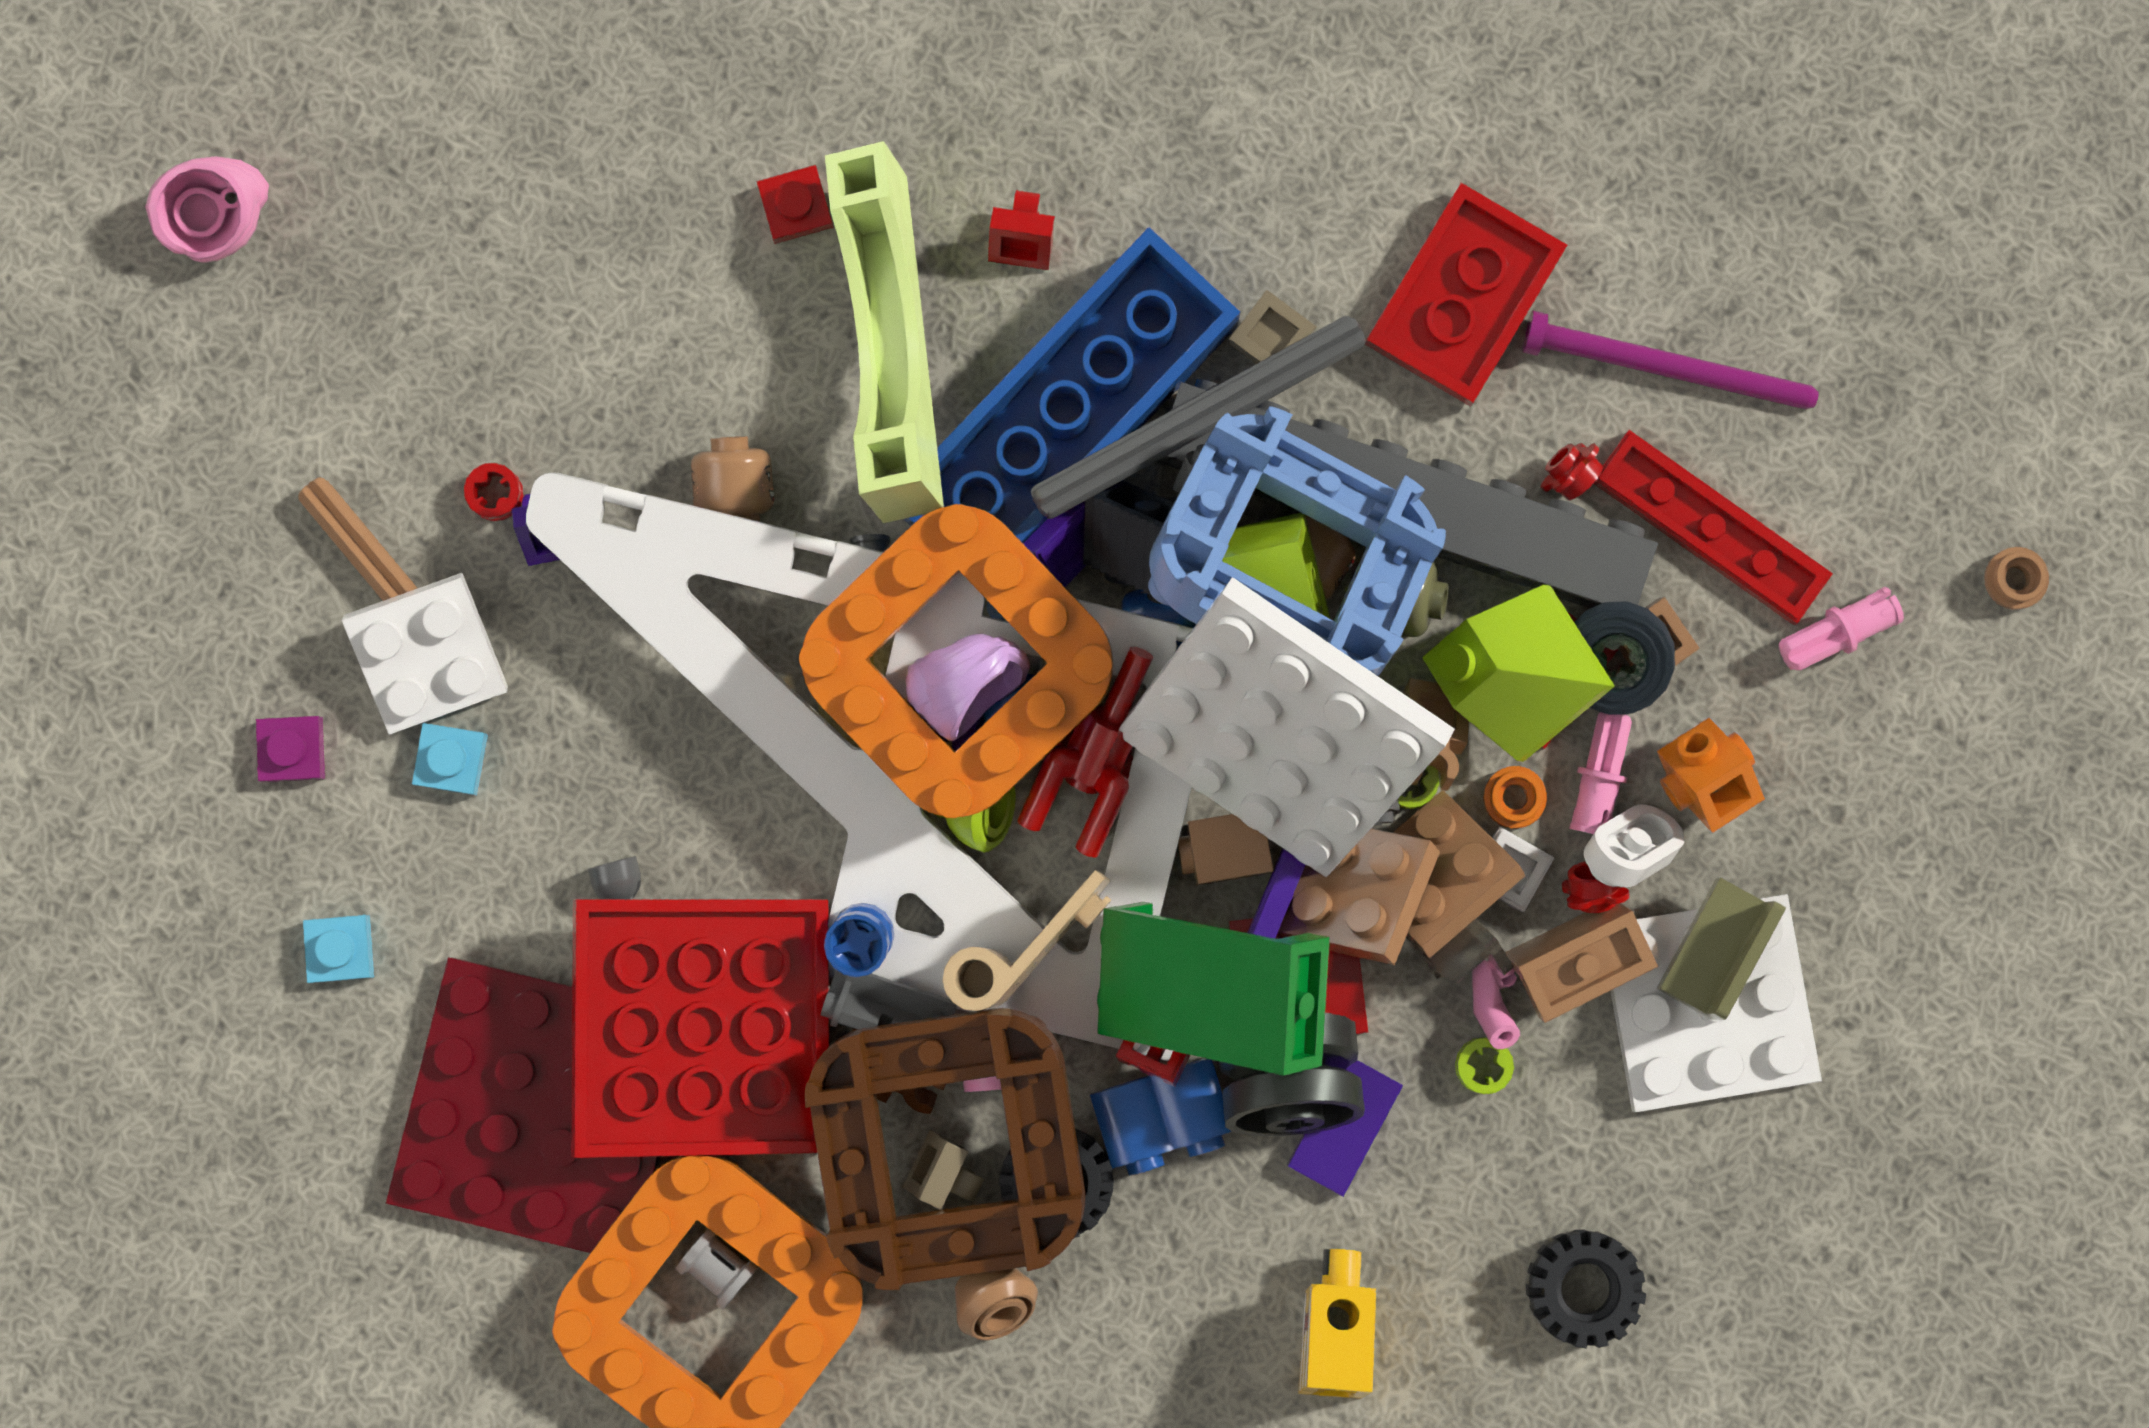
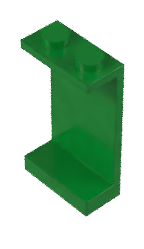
[1097,902,1330,1076]

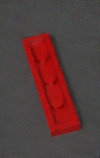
[1593,430,1833,625]

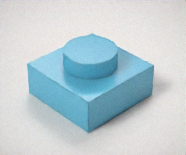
[412,723,488,796]
[303,915,374,983]

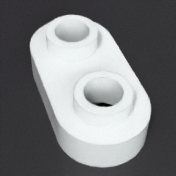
[1584,804,1685,887]

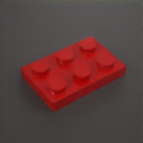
[1365,183,1568,407]

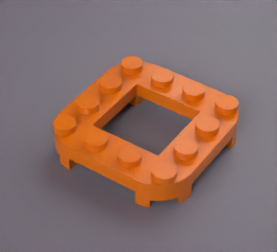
[799,504,1114,818]
[552,1155,863,1428]

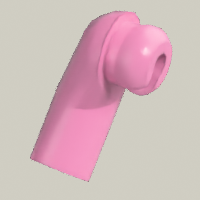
[1472,954,1520,1049]

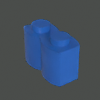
[1090,1058,1232,1176]

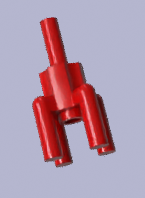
[1017,646,1154,858]

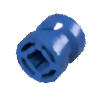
[824,903,895,977]

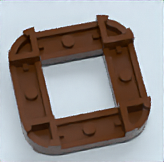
[805,1008,1085,1290]

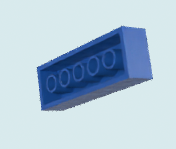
[903,227,1241,543]

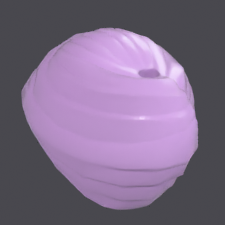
[905,633,1030,741]

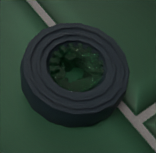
[1574,601,1675,715]

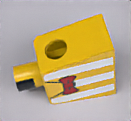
[1298,1249,1376,1399]

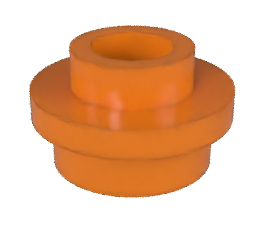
[1483,766,1547,829]

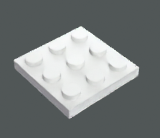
[1611,894,1822,1112]

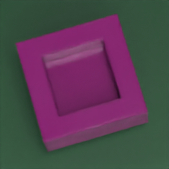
[256,716,325,783]

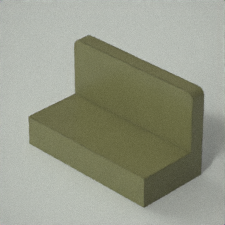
[1656,877,1786,1020]

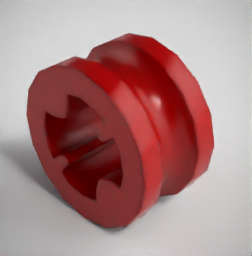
[464,463,524,522]

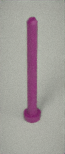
[1522,310,1819,410]

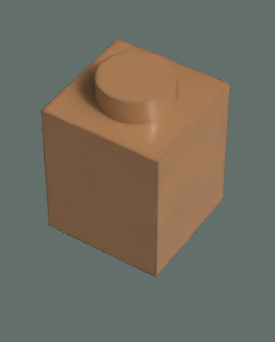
[1177,814,1273,886]

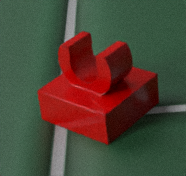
[988,190,1055,271]

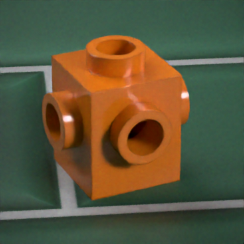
[1657,718,1765,833]

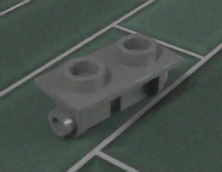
[821,970,957,1029]

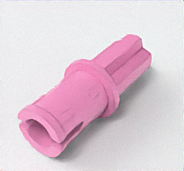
[1779,587,1904,671]
[1569,712,1632,834]

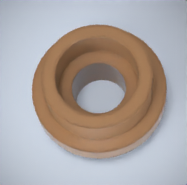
[1984,547,2049,610]

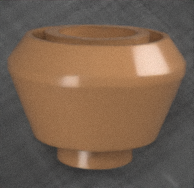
[955,1268,1038,1340]

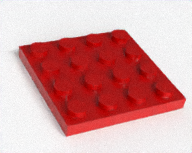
[571,899,829,1158]

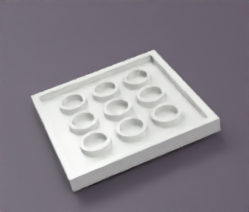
[1119,577,1454,877]

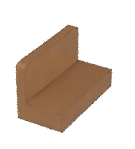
[1503,903,1658,1023]

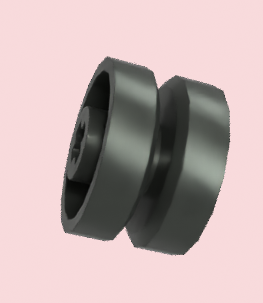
[1219,1013,1365,1136]

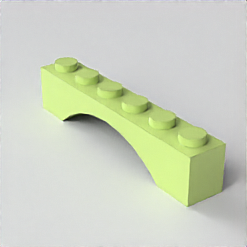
[825,141,944,523]

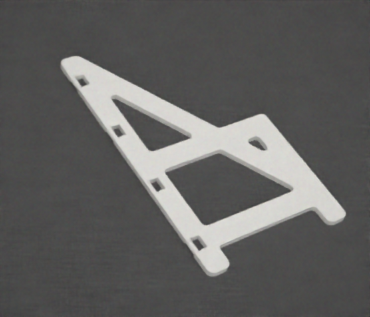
[526,473,1193,1061]

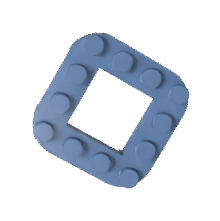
[1148,406,1446,676]

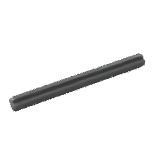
[1031,316,1366,519]

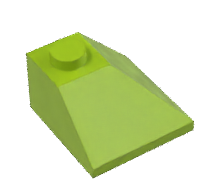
[1422,585,1615,762]

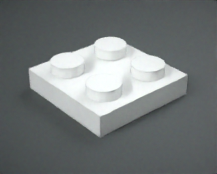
[342,573,508,735]

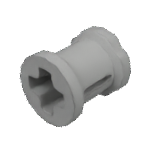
[675,1228,759,1310]

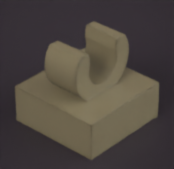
[1228,290,1317,364]
[903,1130,984,1209]

